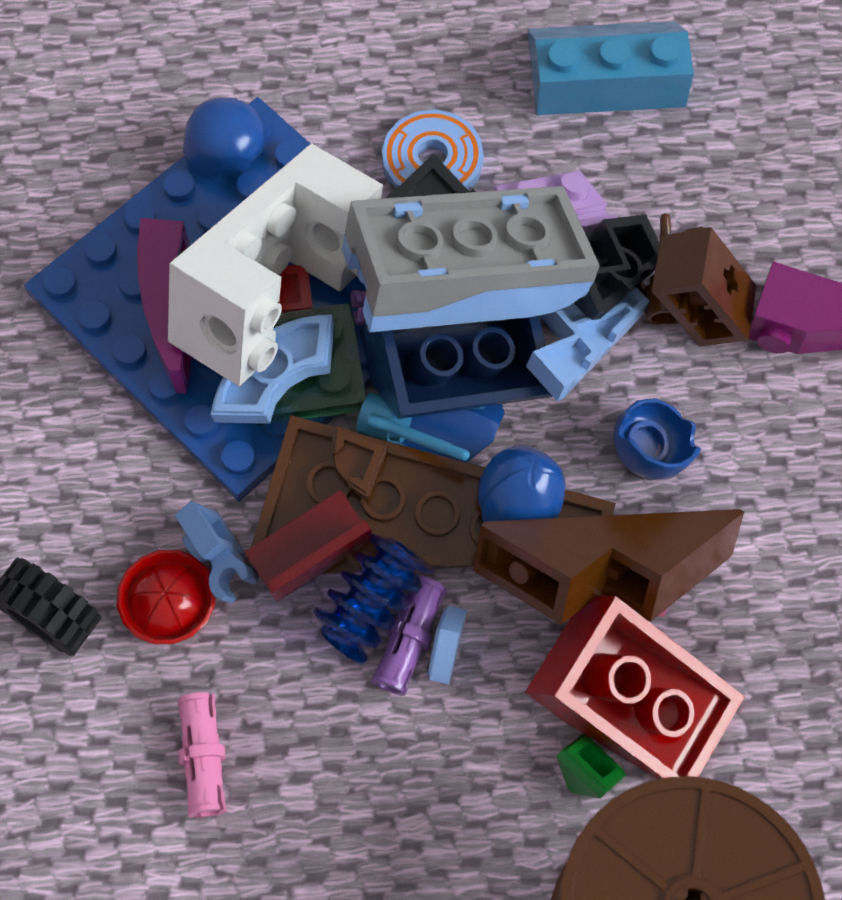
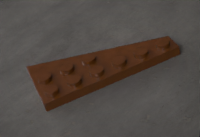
[247,415,616,578]

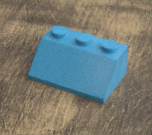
[528,21,694,115]

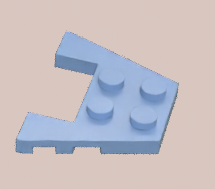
[526,287,649,401]

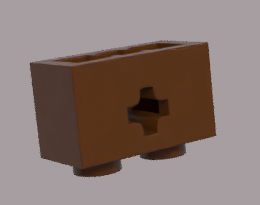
[652,227,757,347]

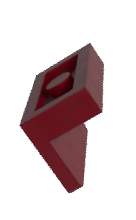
[244,490,373,602]

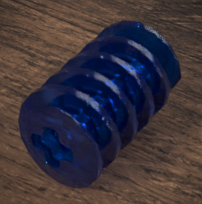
[312,533,435,664]

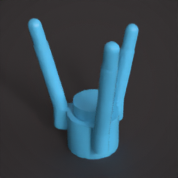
[356,392,485,461]

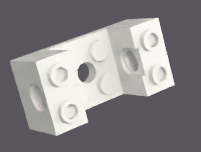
[168,143,383,387]

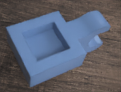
[175,501,259,604]

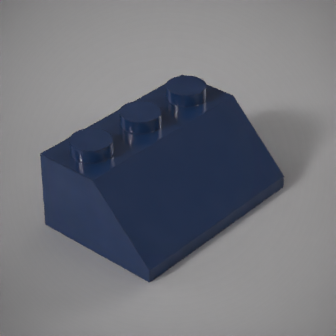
[360,316,553,419]

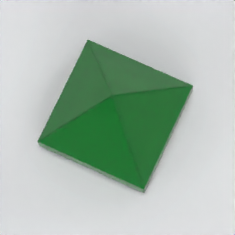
[556,734,627,799]

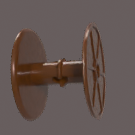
[551,776,825,900]

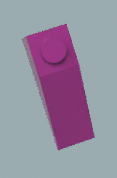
[749,261,842,354]

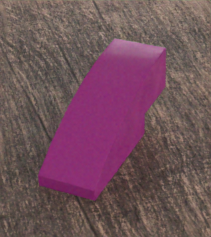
[137,218,193,394]

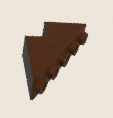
[473,509,744,625]

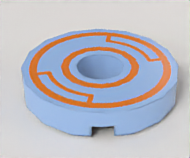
[382,109,484,190]

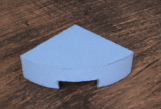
[427,605,467,685]

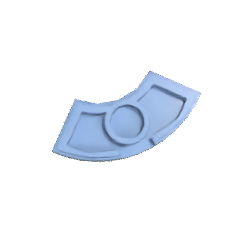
[211,314,335,424]

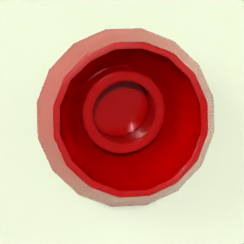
[116,550,216,644]

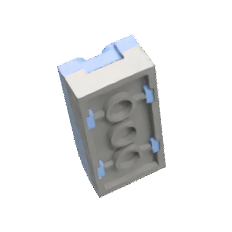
[342,186,600,332]

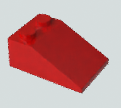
[525,596,745,779]

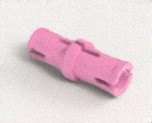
[177,692,227,818]

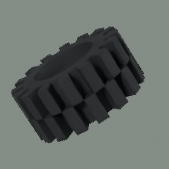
[0,557,102,657]

